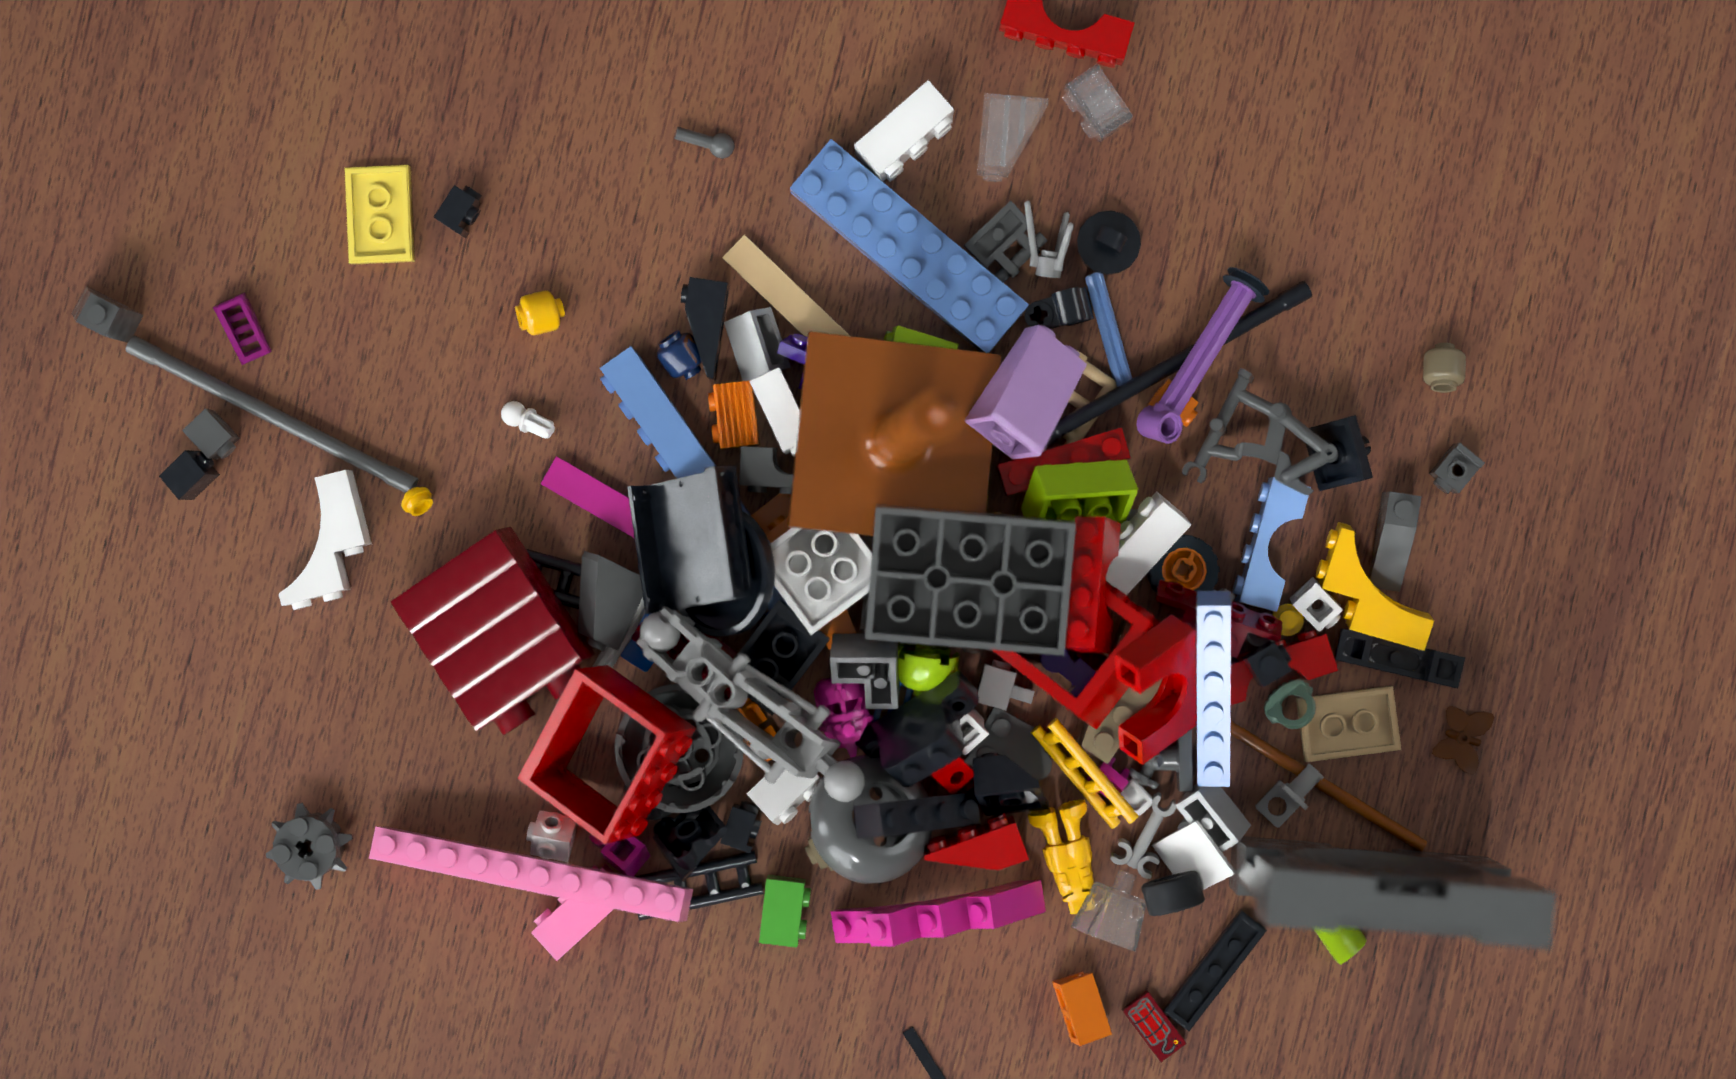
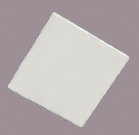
[1152,820,1236,890]

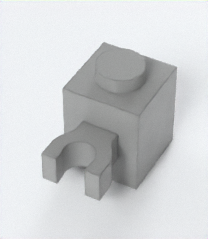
[977,659,1035,710]

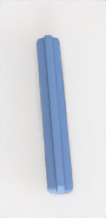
[1085,272,1132,387]

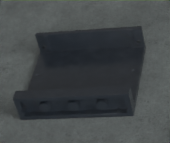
[627,466,755,614]

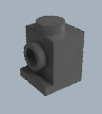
[1429,443,1485,494]

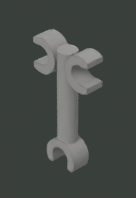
[1110,792,1176,879]

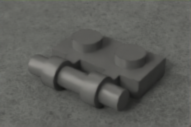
[964,201,1048,283]

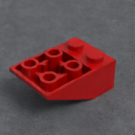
[923,813,1029,870]

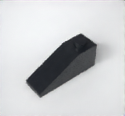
[681,277,730,380]

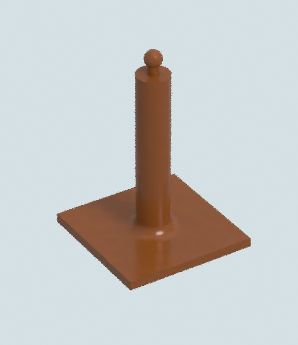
[788,331,1001,537]

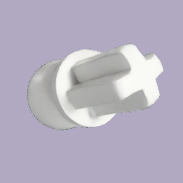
[501,401,555,439]

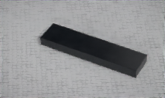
[1163,909,1267,1031]

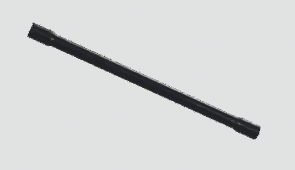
[1045,281,1312,448]

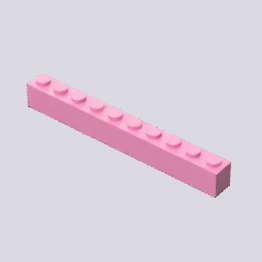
[369,827,693,922]

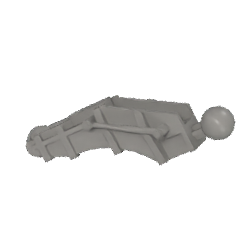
[636,606,865,802]

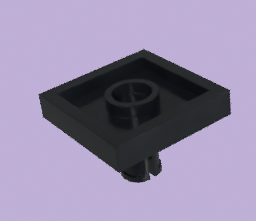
[1305,415,1373,491]

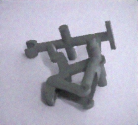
[1182,368,1338,495]

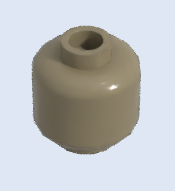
[1423,343,1466,393]

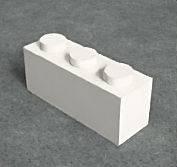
[1106,492,1191,595]

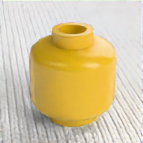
[515,290,565,335]

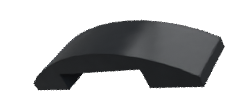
[1334,628,1465,689]

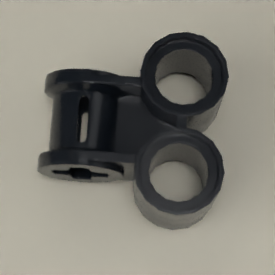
[1025,287,1094,329]

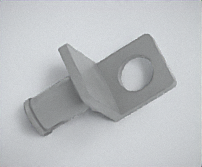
[1255,763,1324,828]

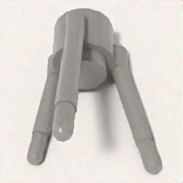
[1024,201,1074,278]

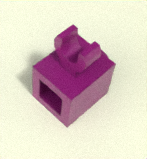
[589,834,651,877]

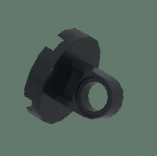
[1076,210,1141,276]

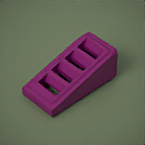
[213,292,272,365]

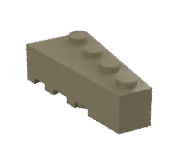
[1077,618,1162,764]

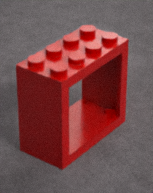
[992,582,1160,730]
[517,665,696,844]

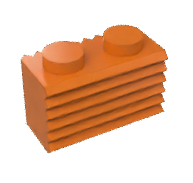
[708,380,760,450]

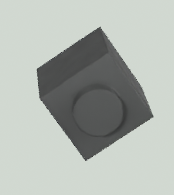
[182,409,240,460]

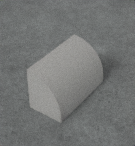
[724,307,791,381]

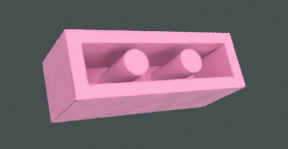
[531,864,614,961]

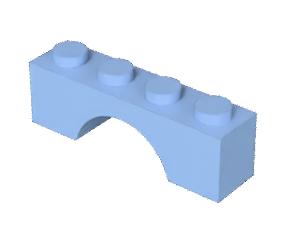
[1233,477,1311,612]

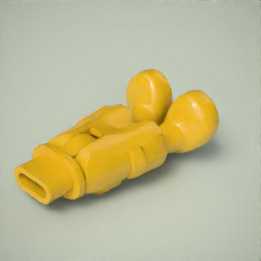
[1027,799,1096,914]

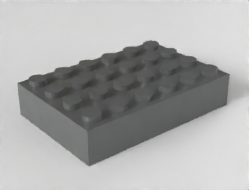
[865,504,1076,656]

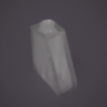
[977,93,1049,182]

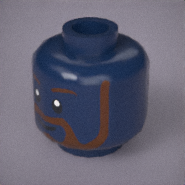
[657,330,702,380]

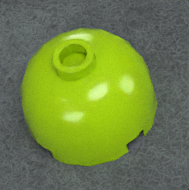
[898,644,959,696]

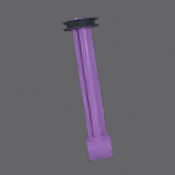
[1137,267,1269,444]

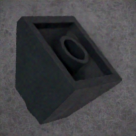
[973,753,1049,816]

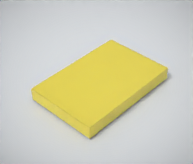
[345,165,414,264]

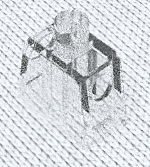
[1071,869,1146,952]

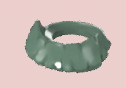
[1264,679,1316,729]

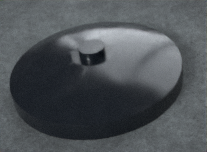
[679,511,775,637]

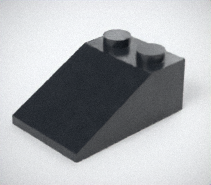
[734,600,831,716]

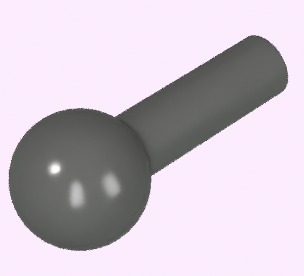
[674,127,735,159]

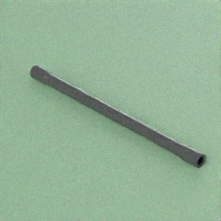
[126,335,419,493]

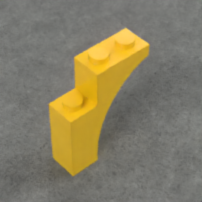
[1316,522,1434,651]

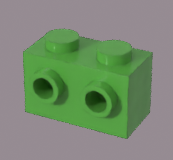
[759,875,811,948]

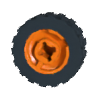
[1147,535,1220,593]

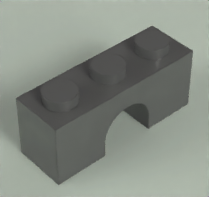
[739,446,793,494]

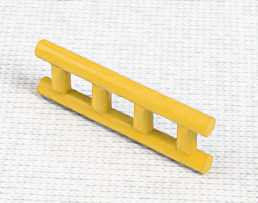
[1030,718,1139,829]

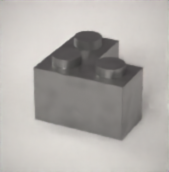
[830,634,900,709]

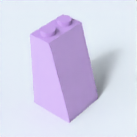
[964,325,1087,460]

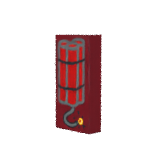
[1122,991,1187,1062]

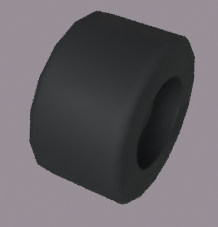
[1141,871,1205,916]

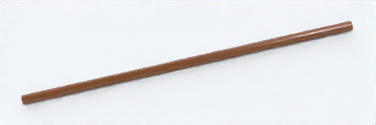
[1098,647,1427,852]

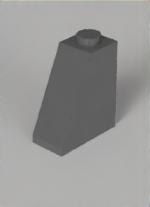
[71,286,144,343]
[578,551,643,652]

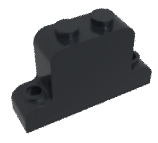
[855,670,979,788]

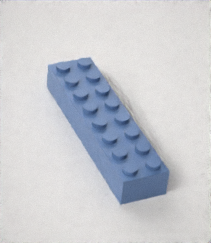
[790,139,1029,353]

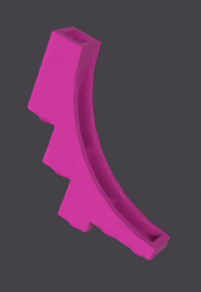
[831,880,1046,946]

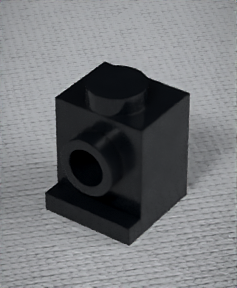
[434,185,482,239]
[720,801,762,853]

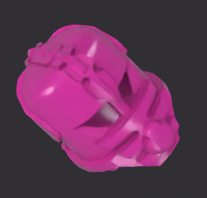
[814,677,874,757]

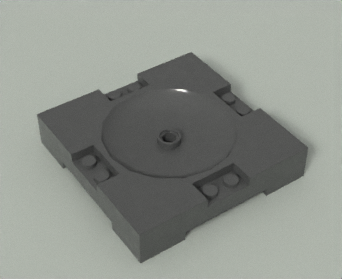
[1229,836,1556,950]

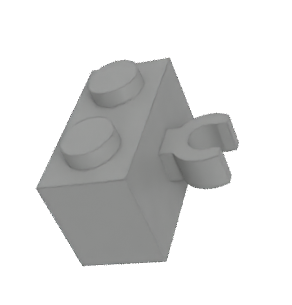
[1175,784,1251,852]

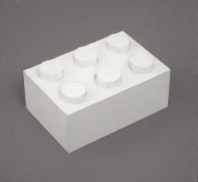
[854,80,954,182]

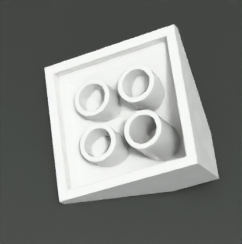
[770,528,872,635]

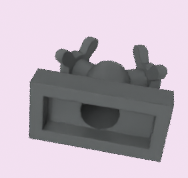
[1129,729,1193,792]

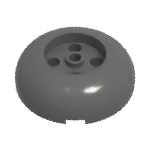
[615,684,744,813]
[808,755,933,884]

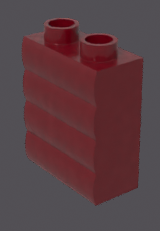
[391,527,595,736]

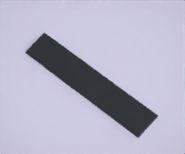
[903,1027,945,1079]

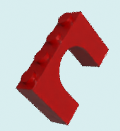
[1115,615,1197,765]

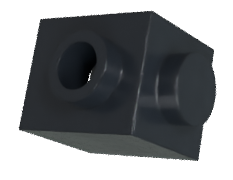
[159,450,220,500]
[1242,641,1292,687]

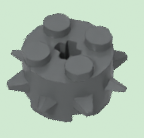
[266,803,353,890]

